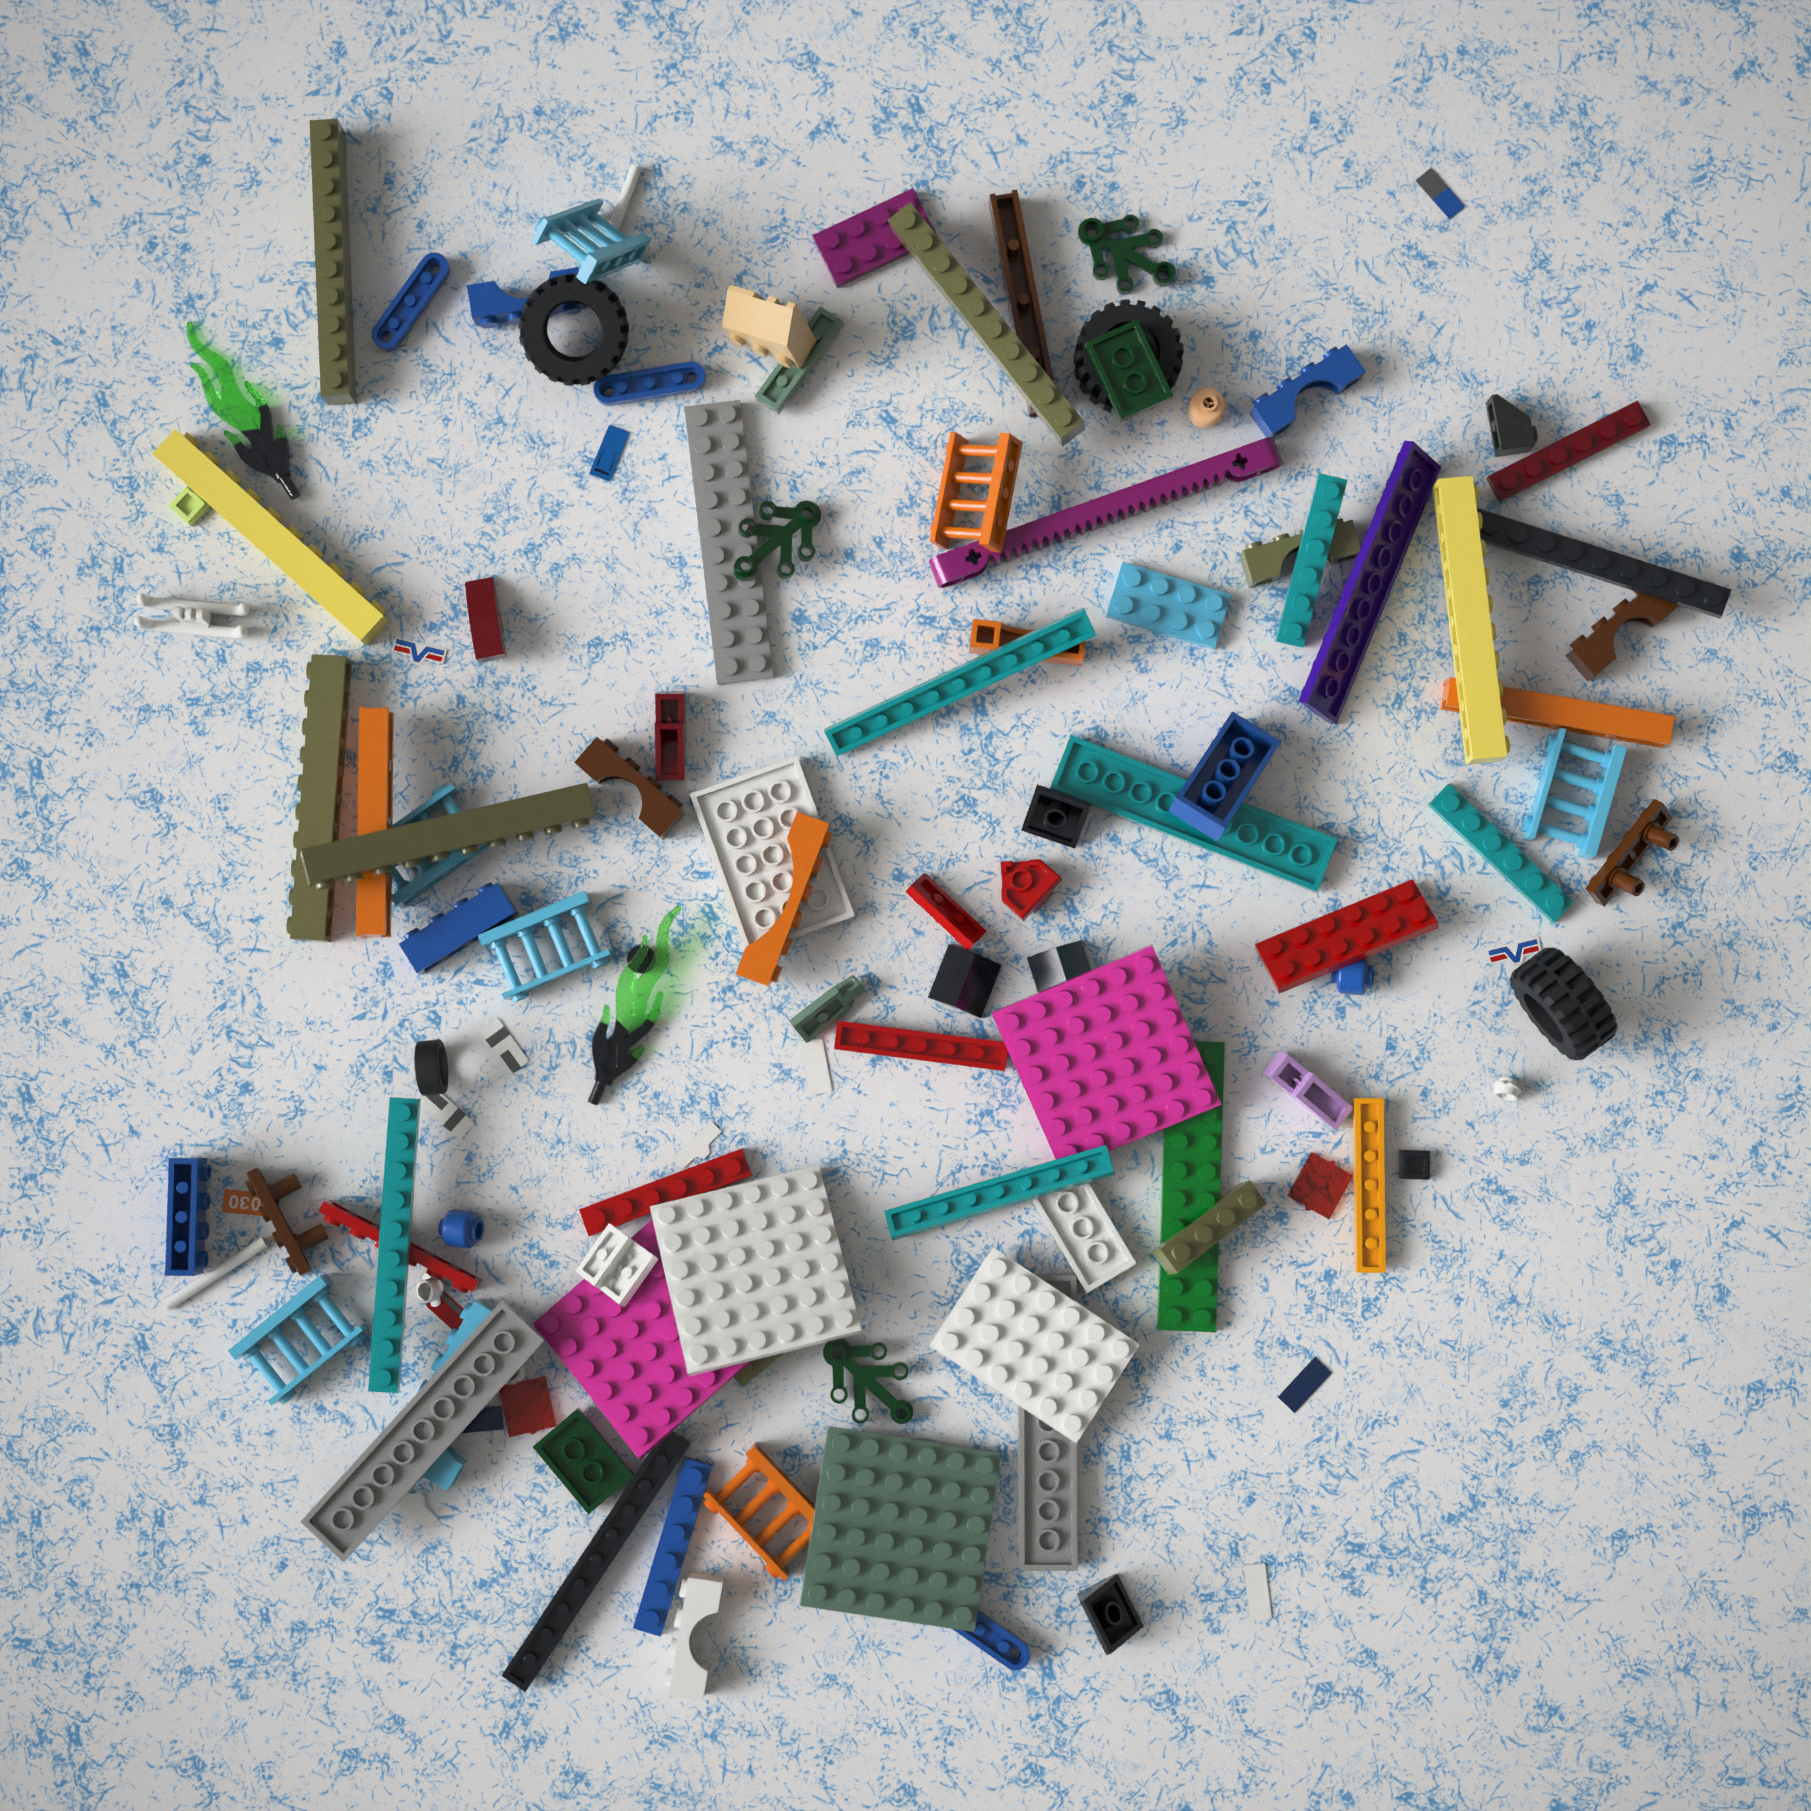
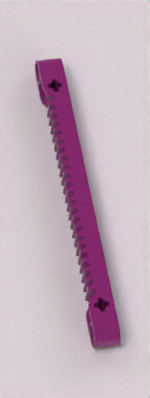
[929,437,1283,588]

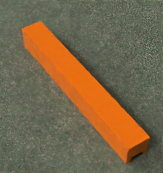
[1440,677,1676,748]
[356,706,394,939]

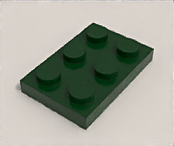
[1084,319,1173,423]
[533,1407,635,1515]

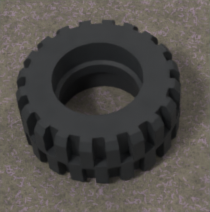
[518,273,629,386]
[1073,299,1184,413]
[1510,947,1618,1060]

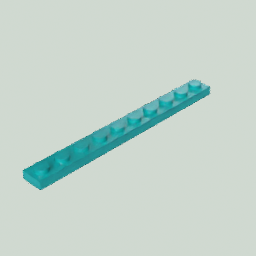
[824,607,1097,756]
[368,1097,421,1393]

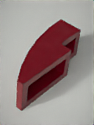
[465,577,507,663]
[655,691,686,780]

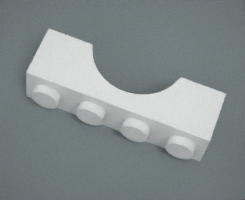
[664,1572,725,1702]

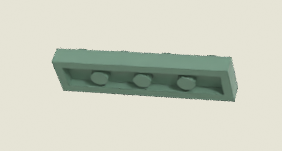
[755,306,844,414]

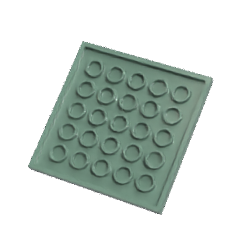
[799,1426,1001,1632]

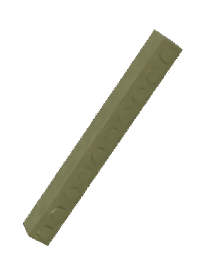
[309,119,356,405]
[888,202,1085,447]
[286,654,352,943]
[300,783,596,890]

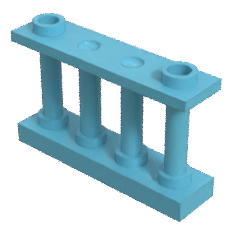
[532,198,652,284]
[1521,728,1627,860]
[392,784,489,908]
[478,891,614,1003]
[228,1274,369,1405]

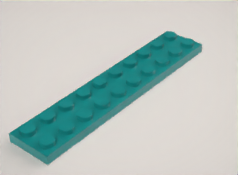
[1050,735,1337,893]

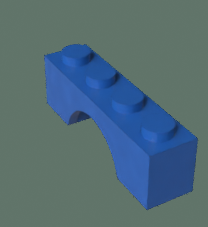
[467,267,587,328]
[1250,344,1366,438]

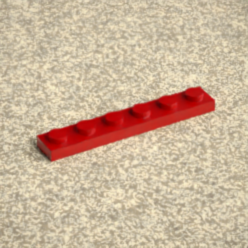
[834,1021,1008,1071]
[579,1148,752,1236]
[318,1200,483,1293]

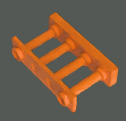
[930,432,1023,553]
[703,1442,815,1582]

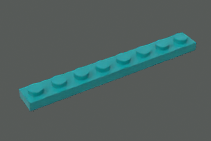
[884,1145,1115,1241]

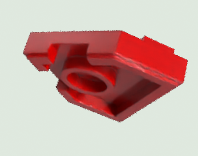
[1001,859,1062,922]

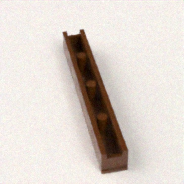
[989,189,1054,418]

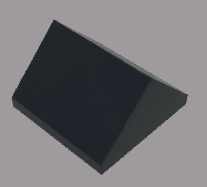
[1021,784,1092,849]
[1027,940,1091,992]
[928,945,1002,1018]
[1077,1573,1144,1655]

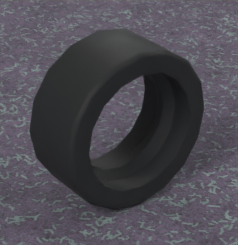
[414,1039,449,1096]

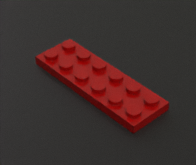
[1255,879,1438,994]

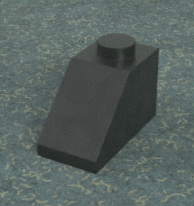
[1486,394,1538,457]

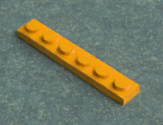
[1353,1098,1386,1273]

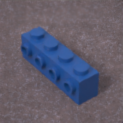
[165,1157,211,1276]

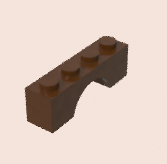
[1565,591,1679,681]
[574,737,685,840]

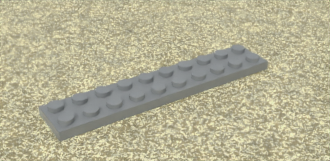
[684,400,774,685]
[1018,1274,1078,1571]
[301,1300,546,1562]

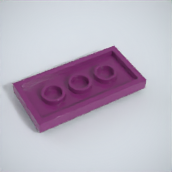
[812,188,936,288]

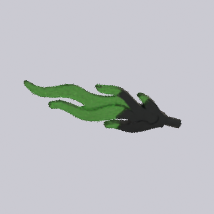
[187,321,300,500]
[588,905,682,1106]

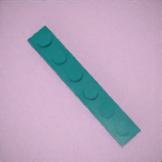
[1275,473,1348,648]
[1428,784,1574,923]

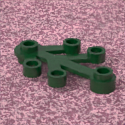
[1078,214,1176,295]
[733,501,821,581]
[823,1338,913,1424]

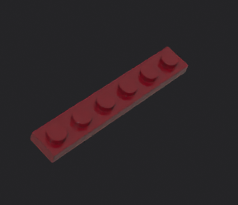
[1486,400,1651,503]

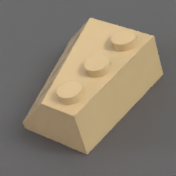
[722,285,817,369]

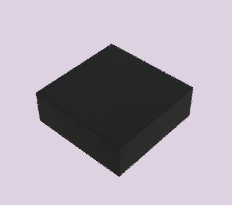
[1399,1150,1430,1180]

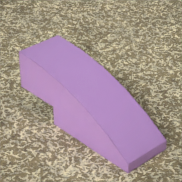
[1262,1050,1353,1130]

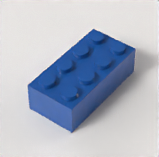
[1169,711,1281,842]

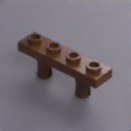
[1585,799,1679,907]
[245,1168,329,1276]

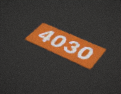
[222,1189,263,1216]

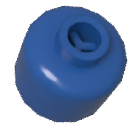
[1331,959,1374,995]
[438,1209,484,1249]

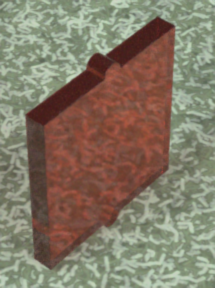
[1287,1152,1353,1219]
[499,1376,557,1437]

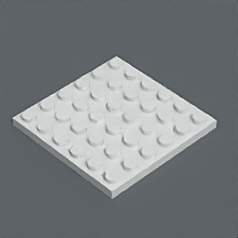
[650,1165,862,1376]

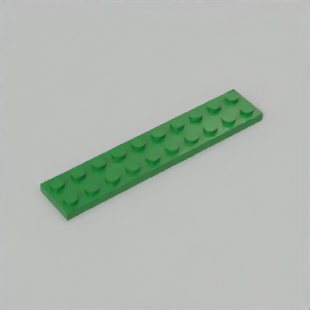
[1157,1041,1225,1332]

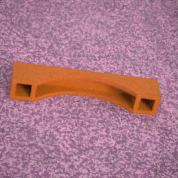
[736,812,833,987]

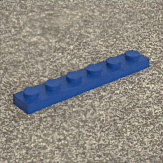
[633,1456,713,1637]

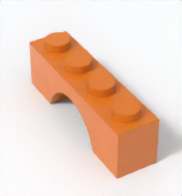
[969,619,1086,666]

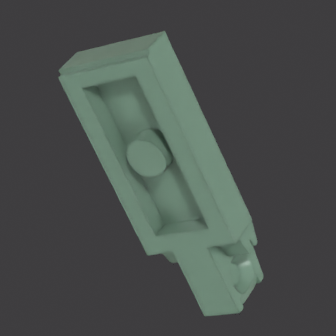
[789,975,865,1043]

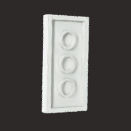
[1031,1183,1137,1293]

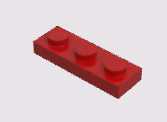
[905,872,987,950]

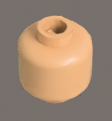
[1187,388,1226,429]

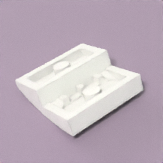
[575,1223,659,1307]

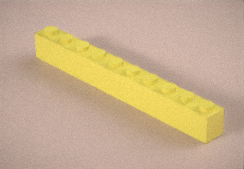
[152,429,389,646]
[1433,476,1510,765]

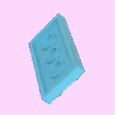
[1106,562,1231,650]

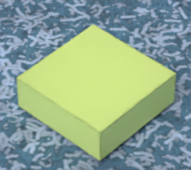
[168,486,210,527]

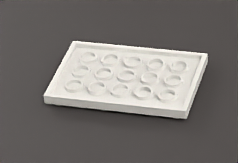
[690,755,855,949]
[929,1247,1140,1443]

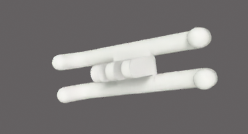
[134,593,251,638]

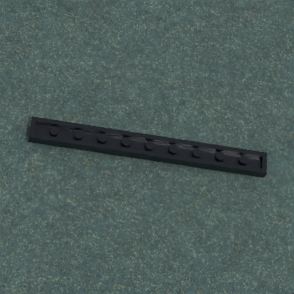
[1477,508,1732,619]
[501,1431,691,1692]

